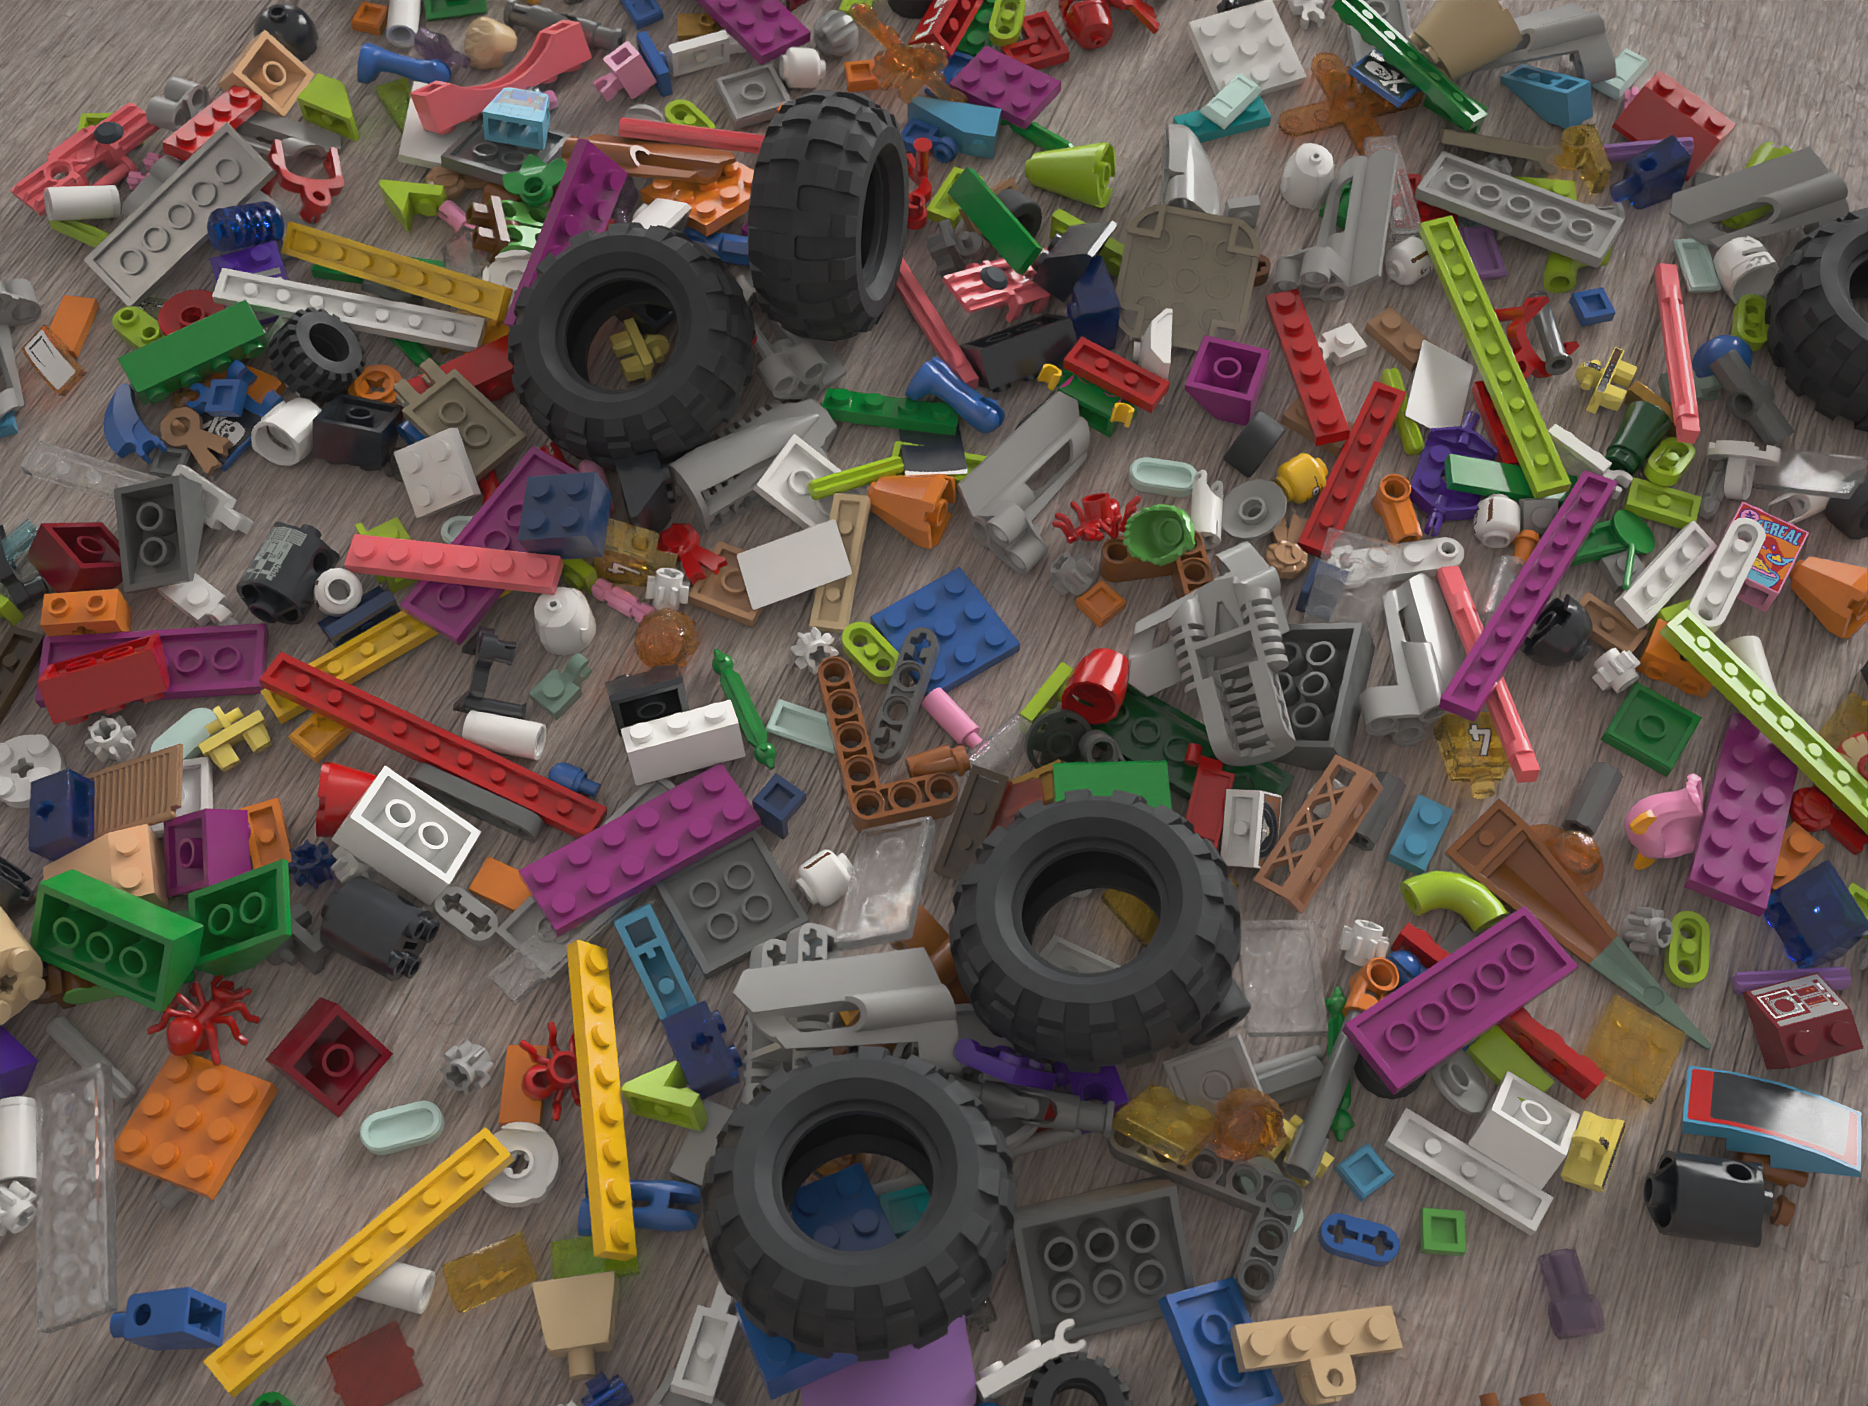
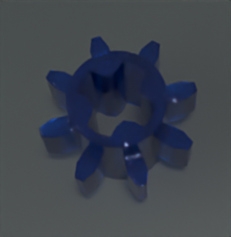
[288,839,337,890]
[581,1371,635,1406]

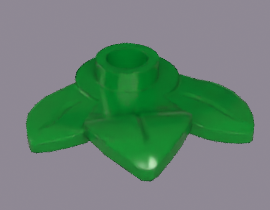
[503,154,566,207]

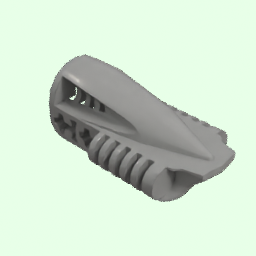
[667,398,837,531]
[1168,576,1297,766]
[742,923,842,1104]

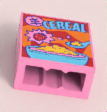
[1699,501,1809,612]

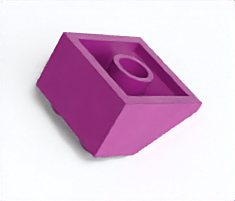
[1185,335,1270,426]
[164,808,253,897]

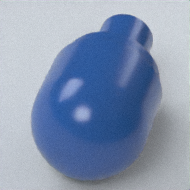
[548,762,601,798]

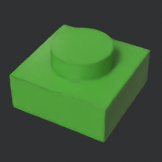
[1419,1207,1466,1256]

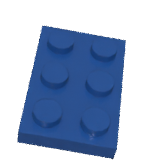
[1158,1277,1284,1406]

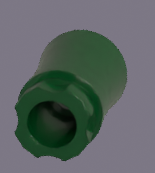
[1604,401,1672,476]

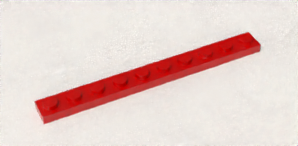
[259,651,607,839]

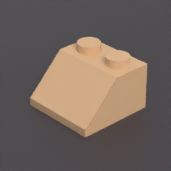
[218,30,315,117]

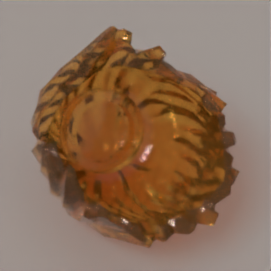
[634,608,700,668]
[1212,1087,1286,1161]

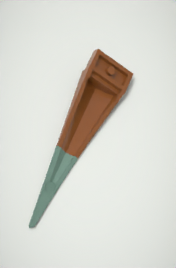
[1445,798,1711,1050]

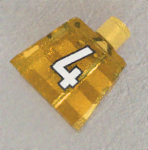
[594,518,678,587]
[1433,712,1511,799]

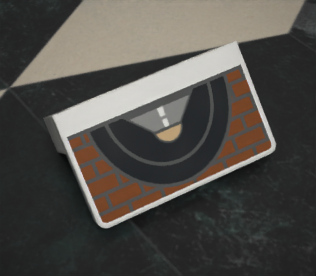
[1221,789,1282,871]

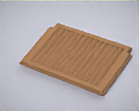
[71,743,183,848]

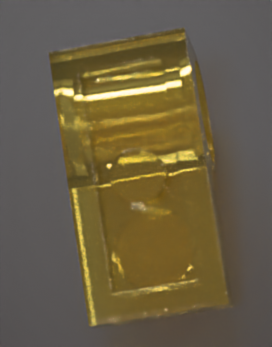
[1554,123,1612,194]

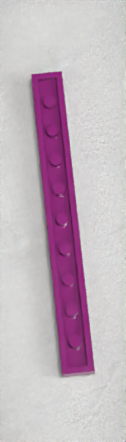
[1439,470,1618,722]

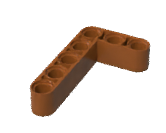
[1099,530,1214,600]
[818,657,959,834]

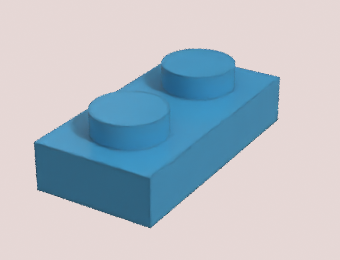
[1387,794,1454,875]

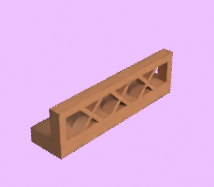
[1253,755,1384,914]

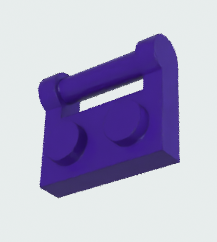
[954,1038,1057,1090]

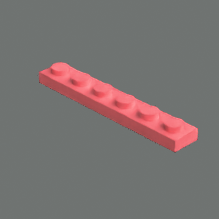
[344,534,564,595]

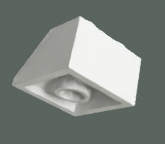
[1468,1071,1580,1190]

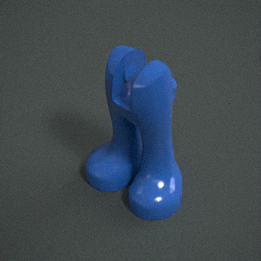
[357,43,452,84]
[905,356,1006,434]
[578,1171,702,1237]

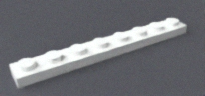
[212,268,487,352]

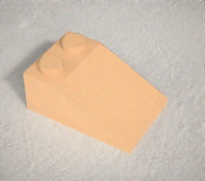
[43,824,169,910]

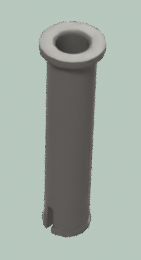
[1528,290,1573,375]

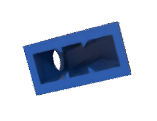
[109,1287,227,1350]

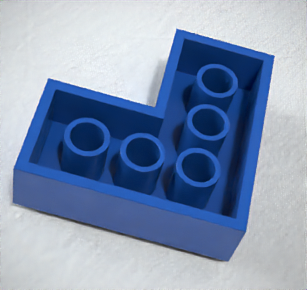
[734,1162,897,1401]

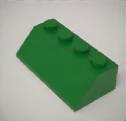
[117,299,269,405]
[30,869,204,1013]

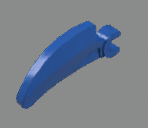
[104,383,167,464]

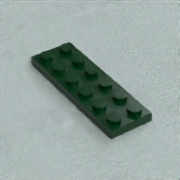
[1065,684,1295,800]

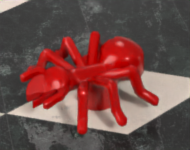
[1052,493,1141,544]
[147,975,260,1066]
[519,1021,581,1121]

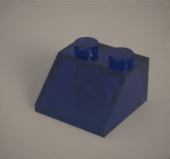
[1067,255,1121,350]
[1763,860,1868,969]

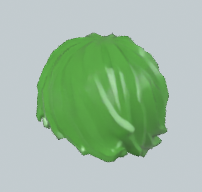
[1122,504,1195,567]

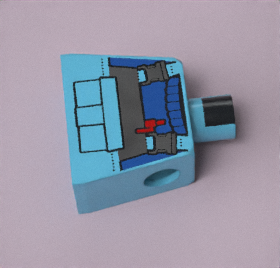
[483,86,550,150]

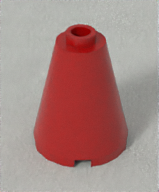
[316,762,377,838]

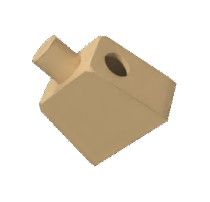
[533,1271,620,1380]

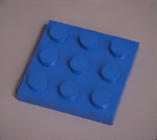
[870,567,1020,697]

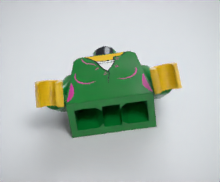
[1037,356,1138,438]

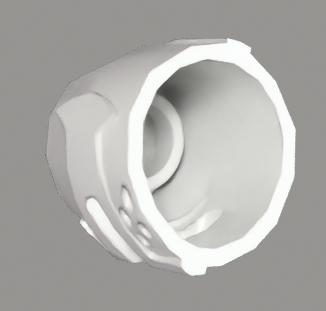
[1280,143,1335,210]
[1713,236,1780,304]
[251,397,322,466]
[534,587,596,656]

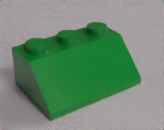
[1052,760,1172,810]

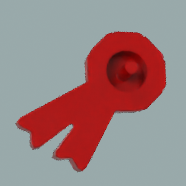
[1108,0,1160,34]
[657,523,728,585]
[1789,786,1868,855]

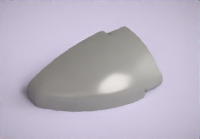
[1160,124,1221,215]

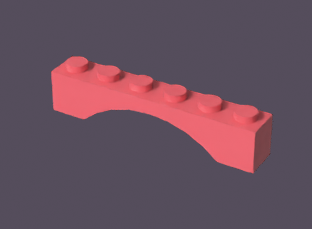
[410,20,592,135]

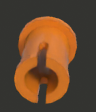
[1508,530,1540,576]

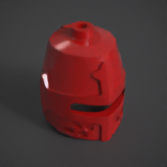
[1058,0,1113,50]
[1061,648,1129,724]

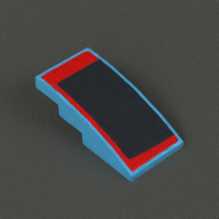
[1683,1065,1861,1178]

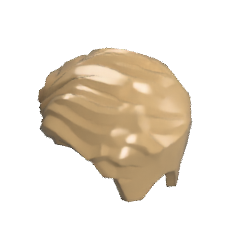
[464,17,517,70]

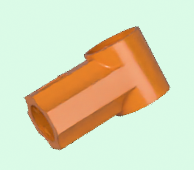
[1372,474,1423,544]

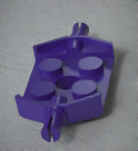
[1409,411,1498,537]

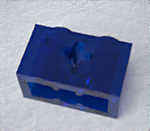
[28,768,95,862]
[661,1000,743,1100]

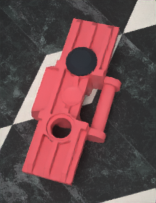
[10,102,160,216]
[942,247,1051,322]

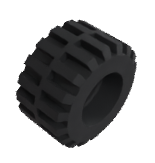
[267,308,366,403]
[1022,1352,1133,1406]

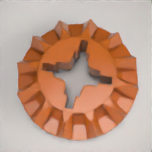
[349,364,402,404]

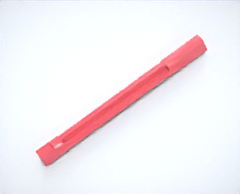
[895,257,979,390]
[1654,263,1700,444]
[1436,566,1540,783]

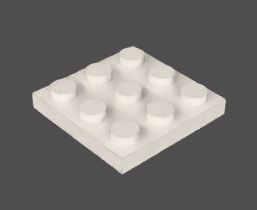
[1186,0,1307,96]

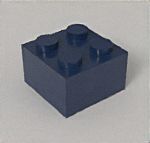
[518,471,612,560]

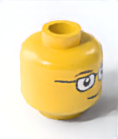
[1274,453,1328,505]

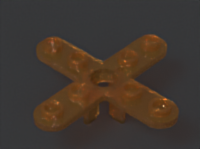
[849,3,968,105]
[1278,52,1424,158]

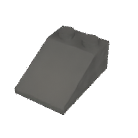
[114,475,205,594]

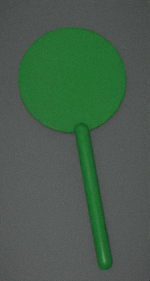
[1612,510,1655,590]

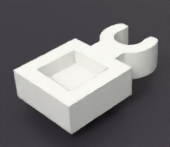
[1287,0,1325,30]
[1318,323,1368,366]

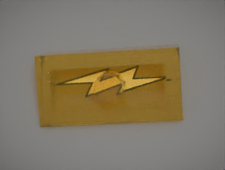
[442,1231,538,1313]

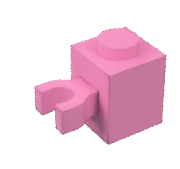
[593,41,657,102]

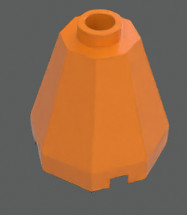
[867,474,956,549]
[1789,556,1868,639]

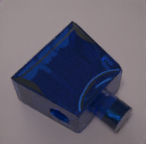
[1610,134,1691,210]

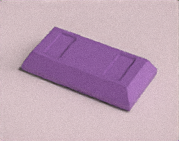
[1459,225,1507,281]

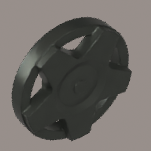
[360,279,425,306]
[1024,708,1094,769]

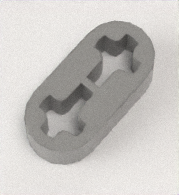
[435,887,501,948]

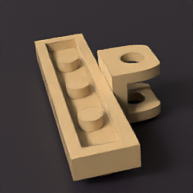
[809,493,871,634]
[1229,1305,1403,1406]

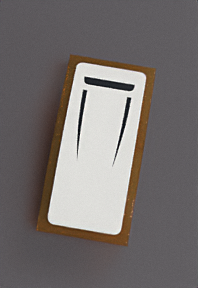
[21,325,87,396]

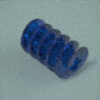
[207,201,285,251]

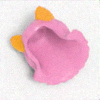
[1624,773,1704,870]

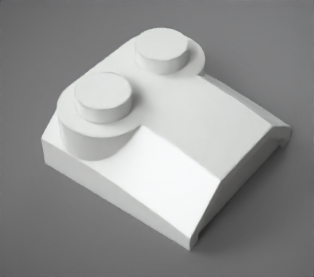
[1132,308,1173,405]

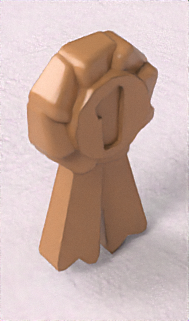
[425,167,488,200]
[161,407,234,476]
[1264,514,1308,579]

